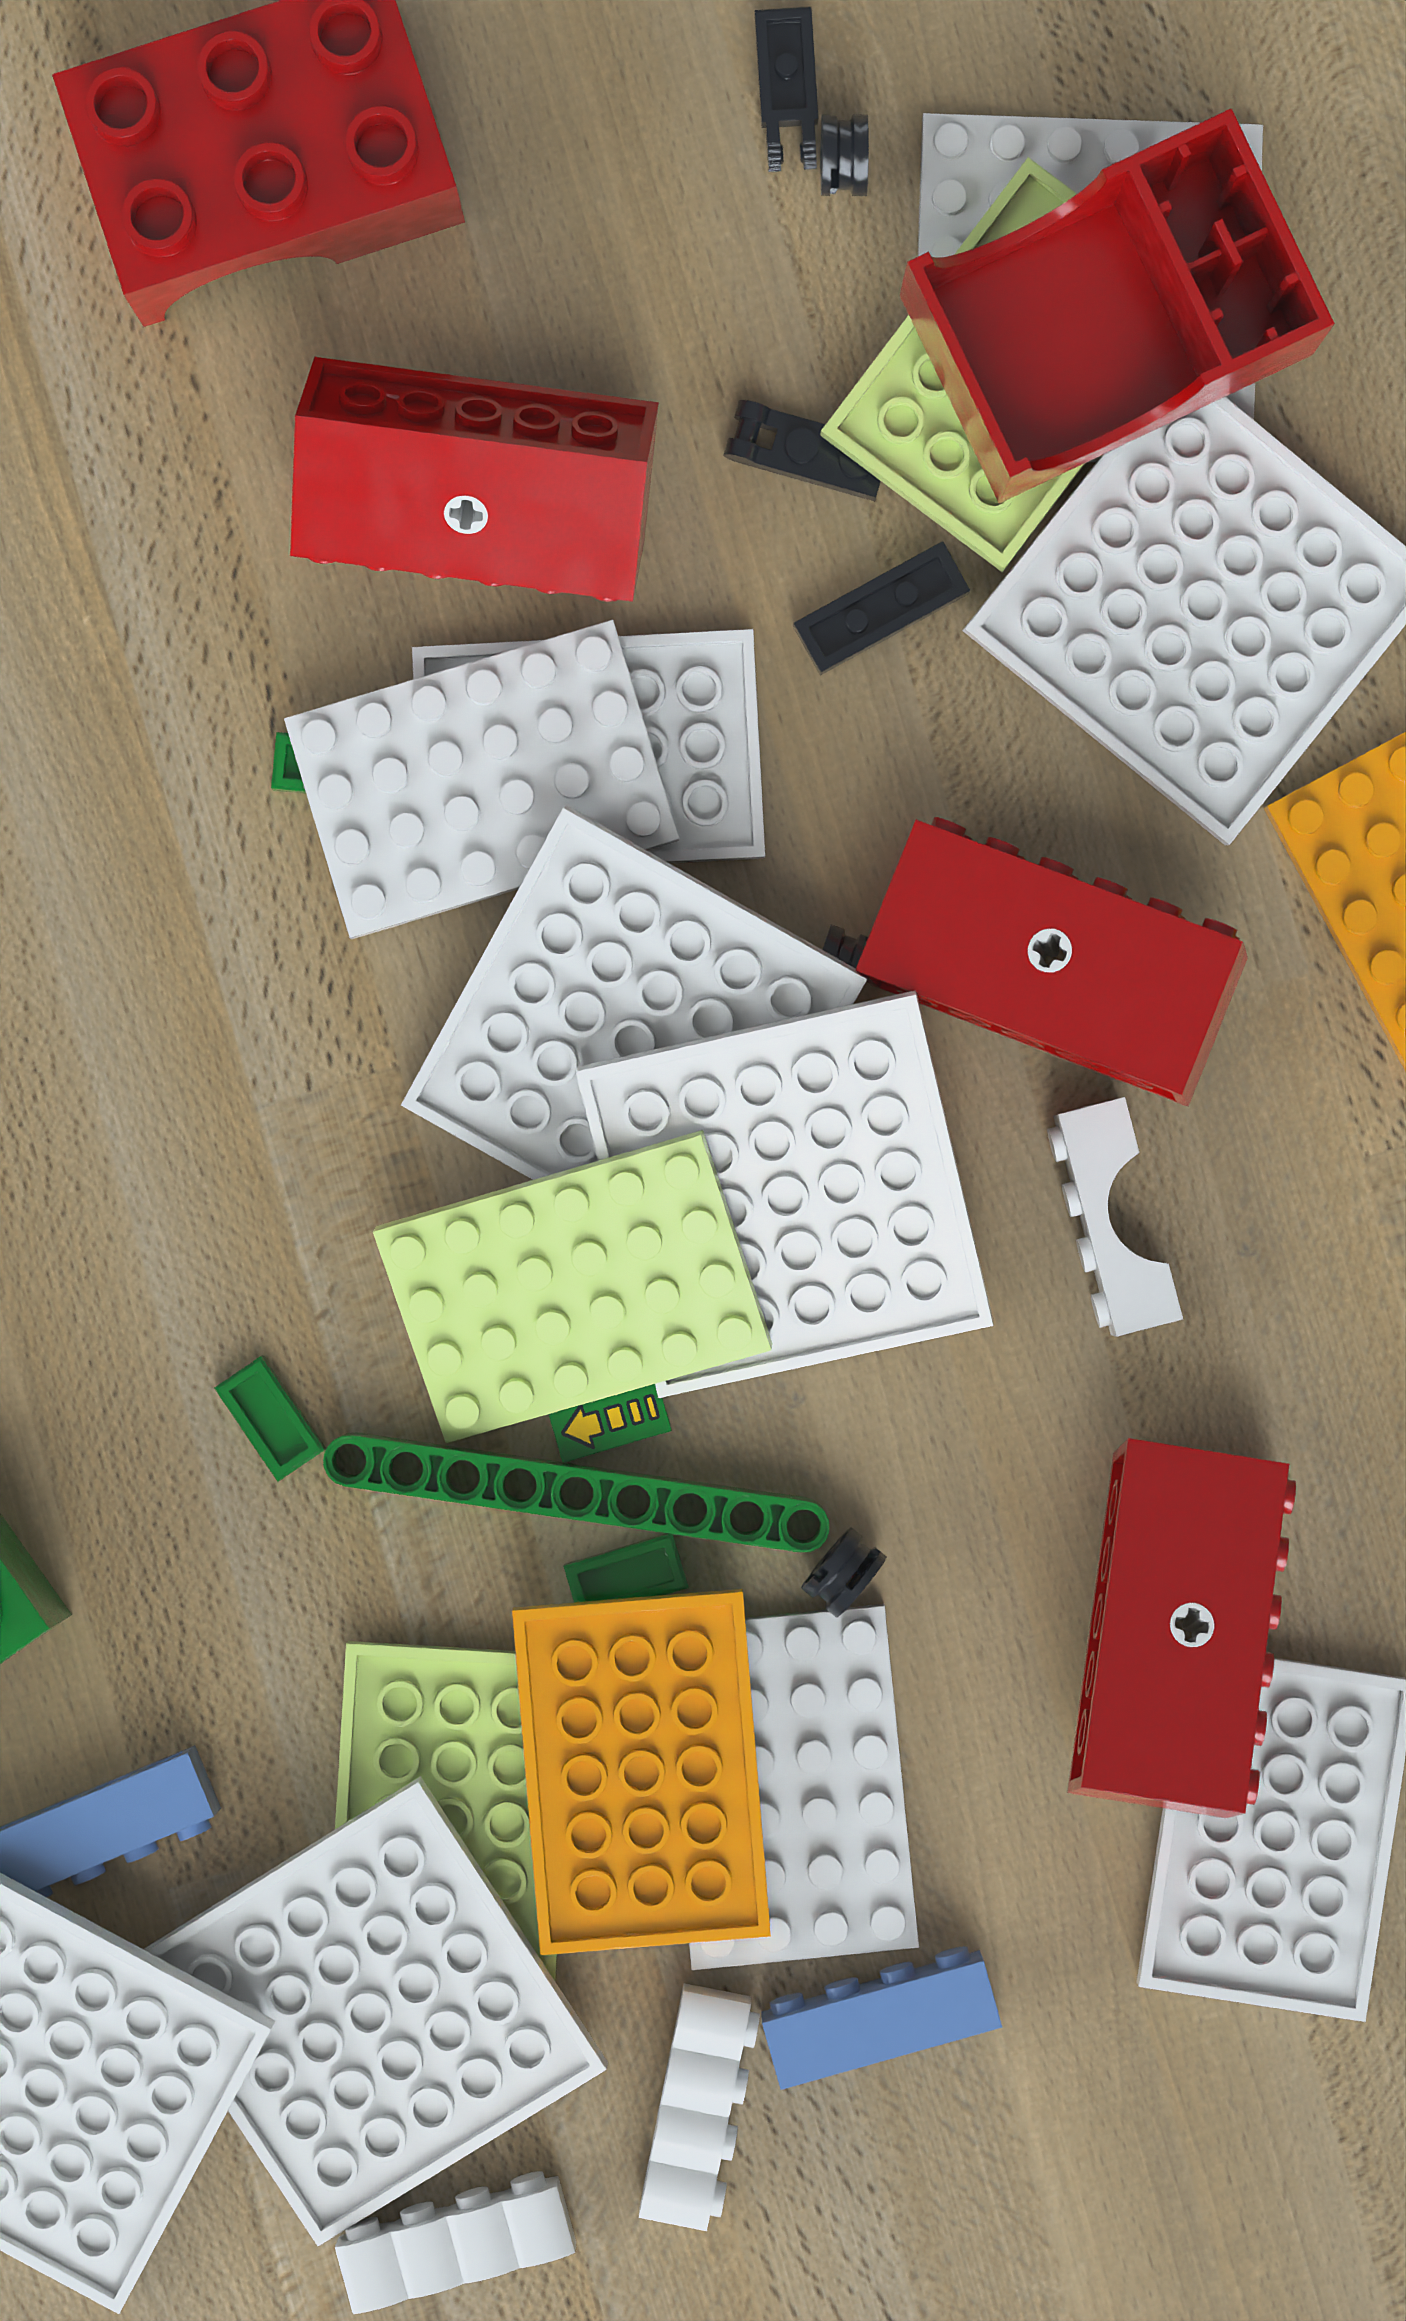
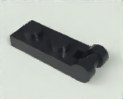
[723,400,881,502]

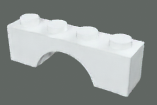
[1047,1097,1183,1337]

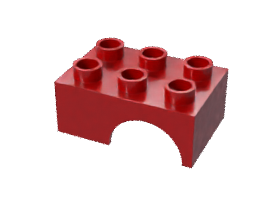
[52,0,465,327]
[900,108,1335,504]

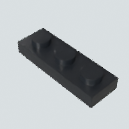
[793,541,970,676]

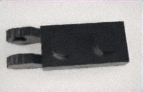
[754,7,819,172]

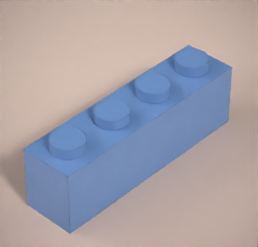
[0,1745,221,1897]
[761,1946,1002,2090]

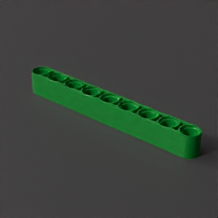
[323,1432,830,1553]

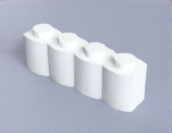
[639,1983,760,2231]
[335,2171,576,2314]

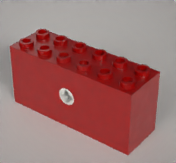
[290,357,659,602]
[856,817,1248,1107]
[1067,1438,1296,1818]

